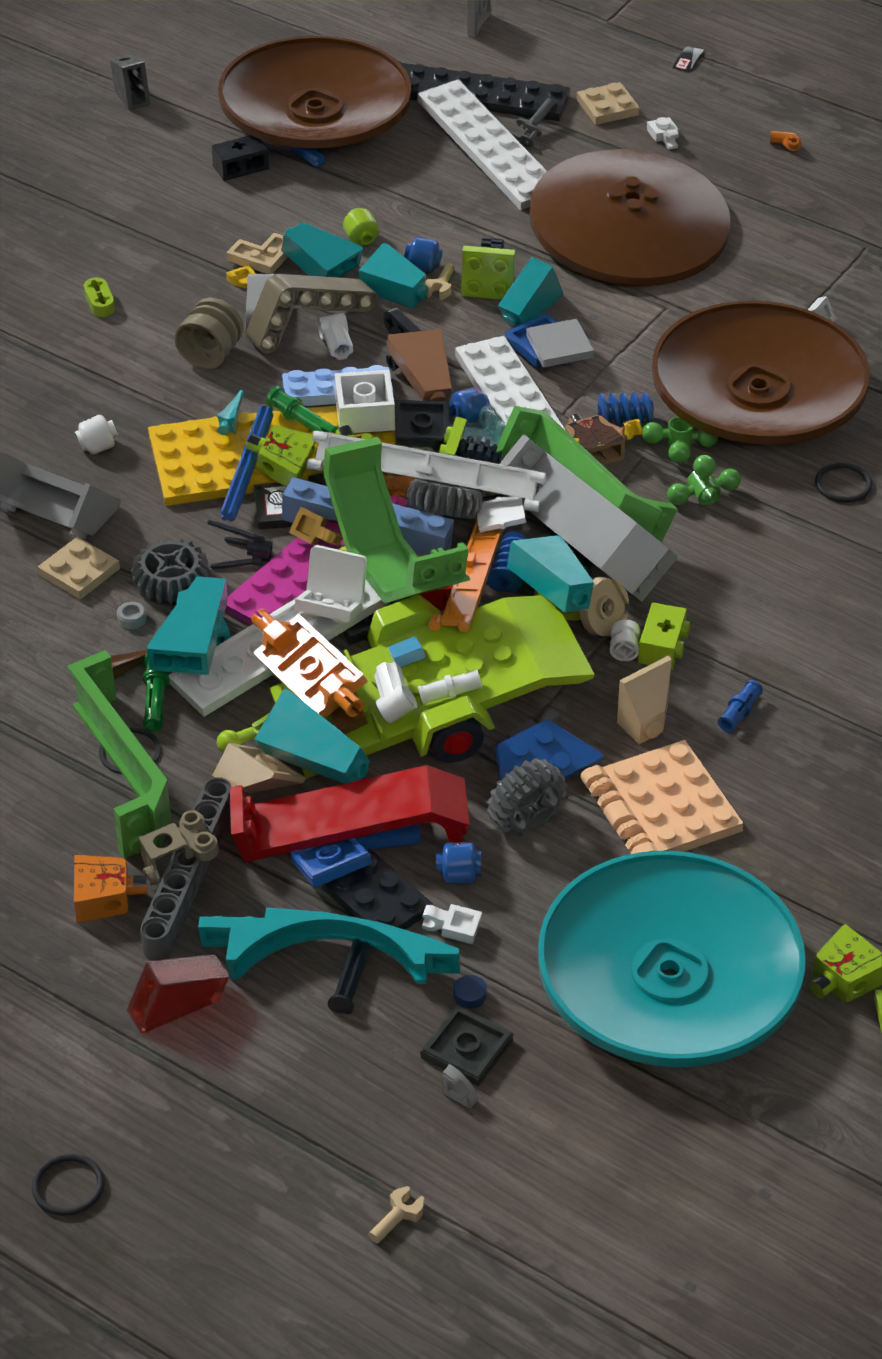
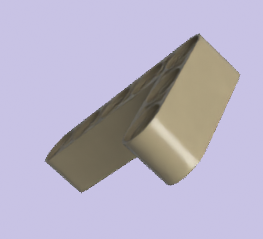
[246,274,378,354]

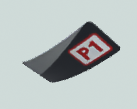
[673,46,704,72]

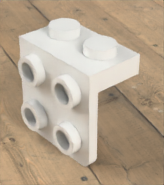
[294,545,367,624]

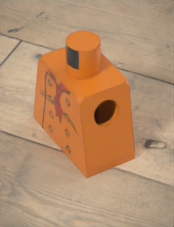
[74,855,147,923]

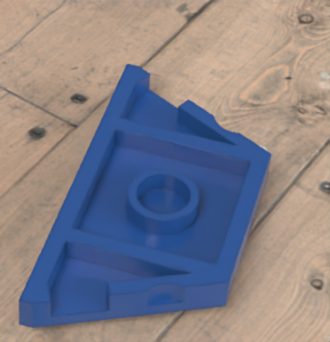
[495,719,604,781]

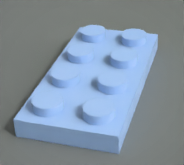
[282,365,393,406]

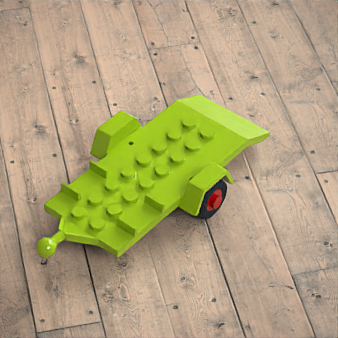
[216,595,594,779]

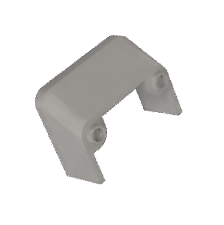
[0,451,121,540]

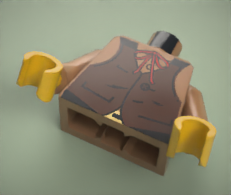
[565,413,643,466]

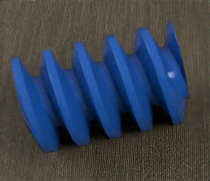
[597,392,654,427]
[486,531,526,593]

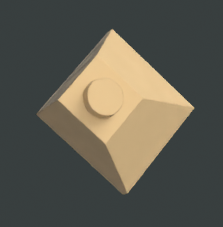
[617,656,672,744]
[212,743,306,793]

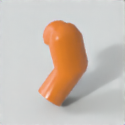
[770,131,802,152]

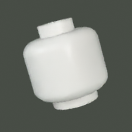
[75,415,118,455]

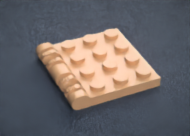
[580,740,743,854]

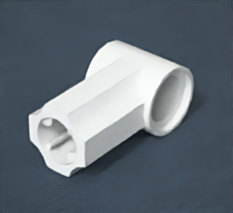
[317,313,353,360]
[374,662,417,723]

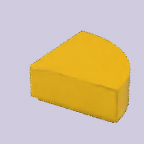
[226,265,256,288]

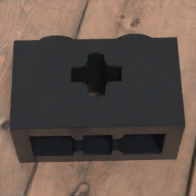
[211,135,269,181]

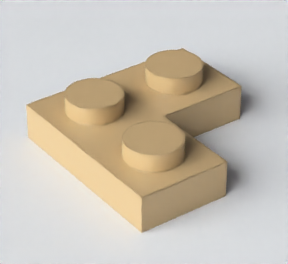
[226,233,288,274]

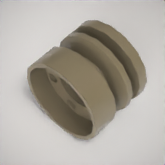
[174,297,244,369]

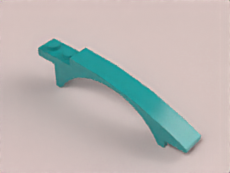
[198,907,461,984]

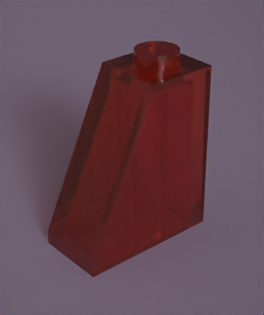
[126,954,229,1033]

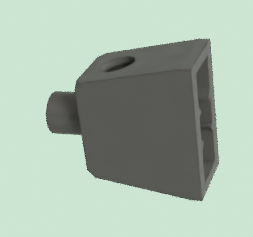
[110,55,151,110]

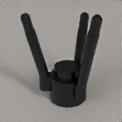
[207,519,273,569]

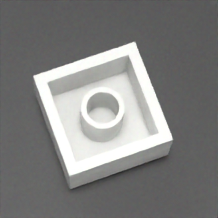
[335,370,395,434]

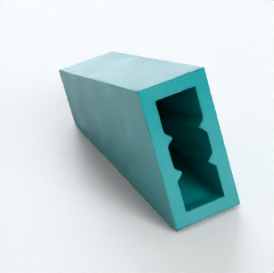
[507,535,594,612]
[147,576,228,675]
[254,688,370,784]

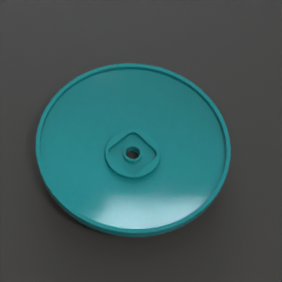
[538,851,805,1067]

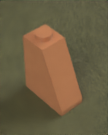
[387,329,452,401]

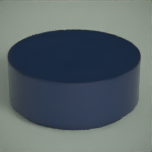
[454,975,487,1008]

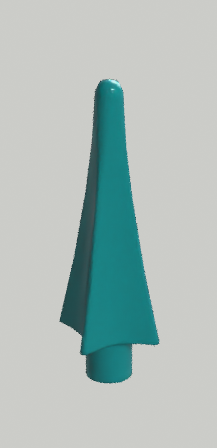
[217,390,244,435]

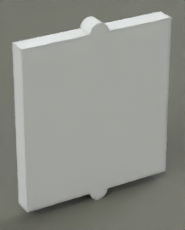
[477,496,526,533]

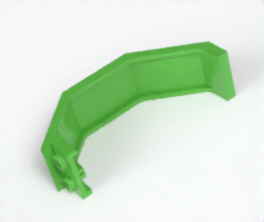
[323,437,471,603]

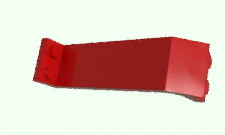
[230,765,470,863]

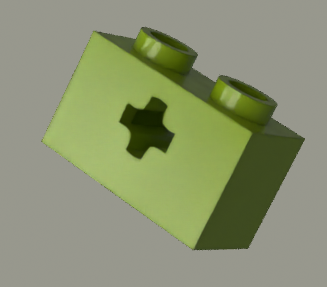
[638,602,691,670]

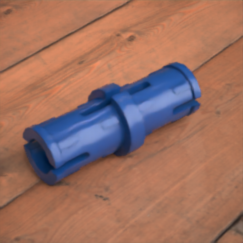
[718,680,763,732]

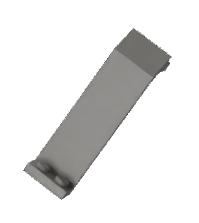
[500,434,678,602]

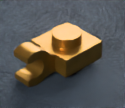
[289,507,343,547]

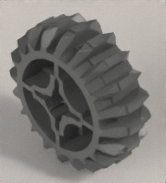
[407,479,483,519]
[131,538,210,605]
[487,758,568,837]

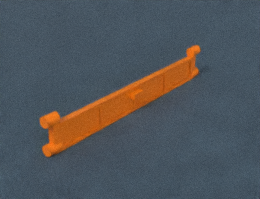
[428,518,504,632]

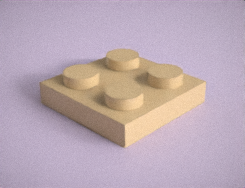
[576,82,640,125]
[37,536,120,600]

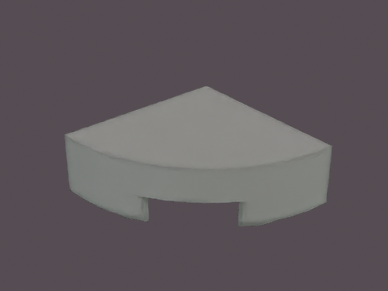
[443,1064,478,1108]

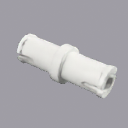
[418,669,482,705]

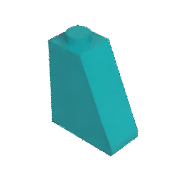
[281,222,363,278]
[359,243,428,309]
[498,257,564,326]

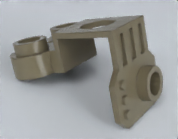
[139,810,219,888]

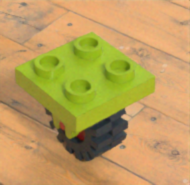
[461,238,515,300]
[439,417,503,464]

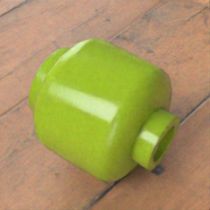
[343,208,379,246]

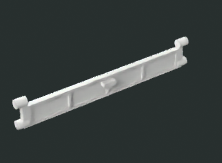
[307,431,546,512]

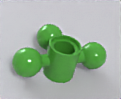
[642,416,719,464]
[667,455,741,506]

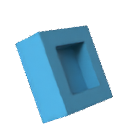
[388,636,426,667]

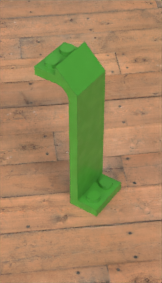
[497,406,678,542]
[67,650,172,859]

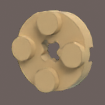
[577,577,629,636]

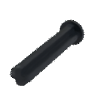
[327,938,371,1014]

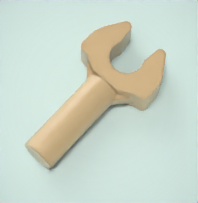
[426,263,455,300]
[368,1186,424,1244]

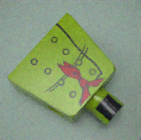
[246,426,316,487]
[809,924,882,1002]

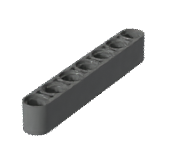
[140,777,231,960]

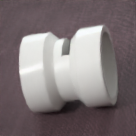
[610,619,641,661]

